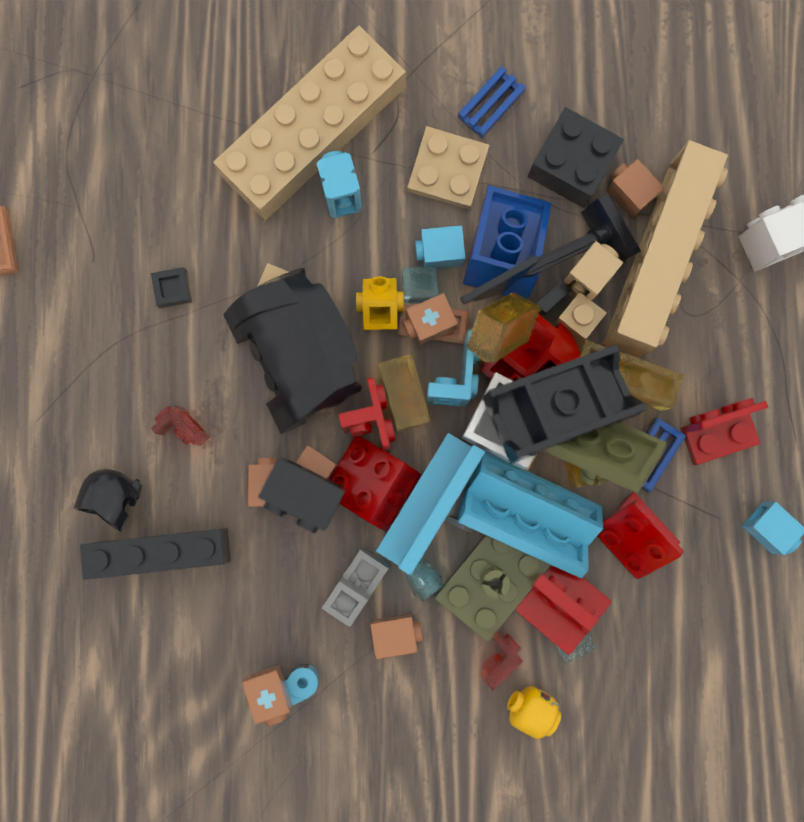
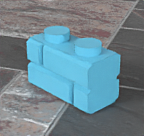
[317,151,362,219]

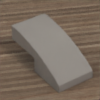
[321,546,390,627]

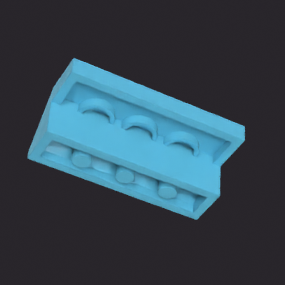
[376,433,485,576]
[458,450,603,578]

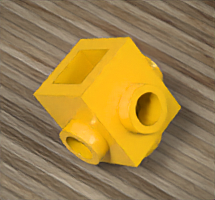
[356,276,404,330]

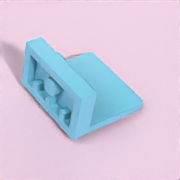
[425,330,481,407]

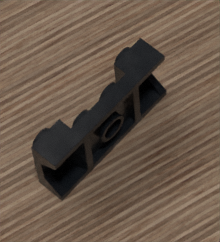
[482,344,647,464]

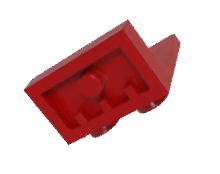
[680,397,768,466]
[329,436,422,532]

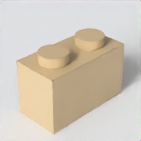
[563,241,623,301]

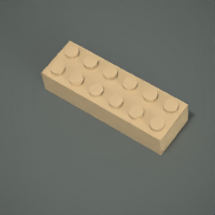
[213,25,406,221]
[602,140,728,358]

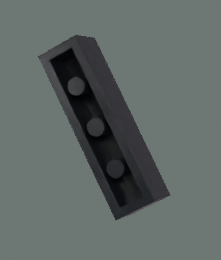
[80,528,231,580]

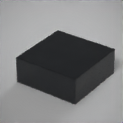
[151,267,192,308]
[532,281,571,317]

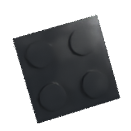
[527,107,624,208]
[258,457,347,533]

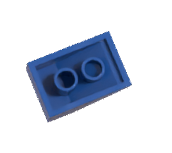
[463,185,551,302]

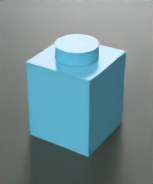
[415,225,466,270]
[741,501,804,556]

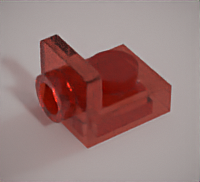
[151,405,210,446]
[480,632,523,690]

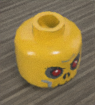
[507,686,561,740]

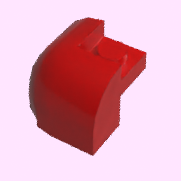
[480,308,580,381]

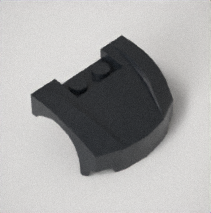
[223,268,362,434]

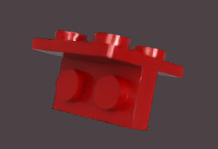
[339,377,395,451]
[597,492,684,579]
[516,565,611,655]

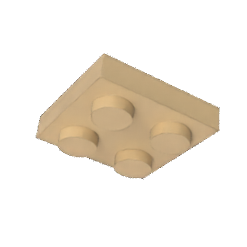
[407,126,489,210]

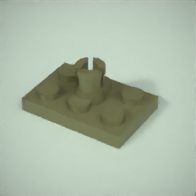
[545,422,667,493]
[434,535,551,642]

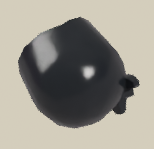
[73,469,143,532]

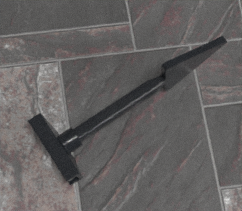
[460,193,641,305]

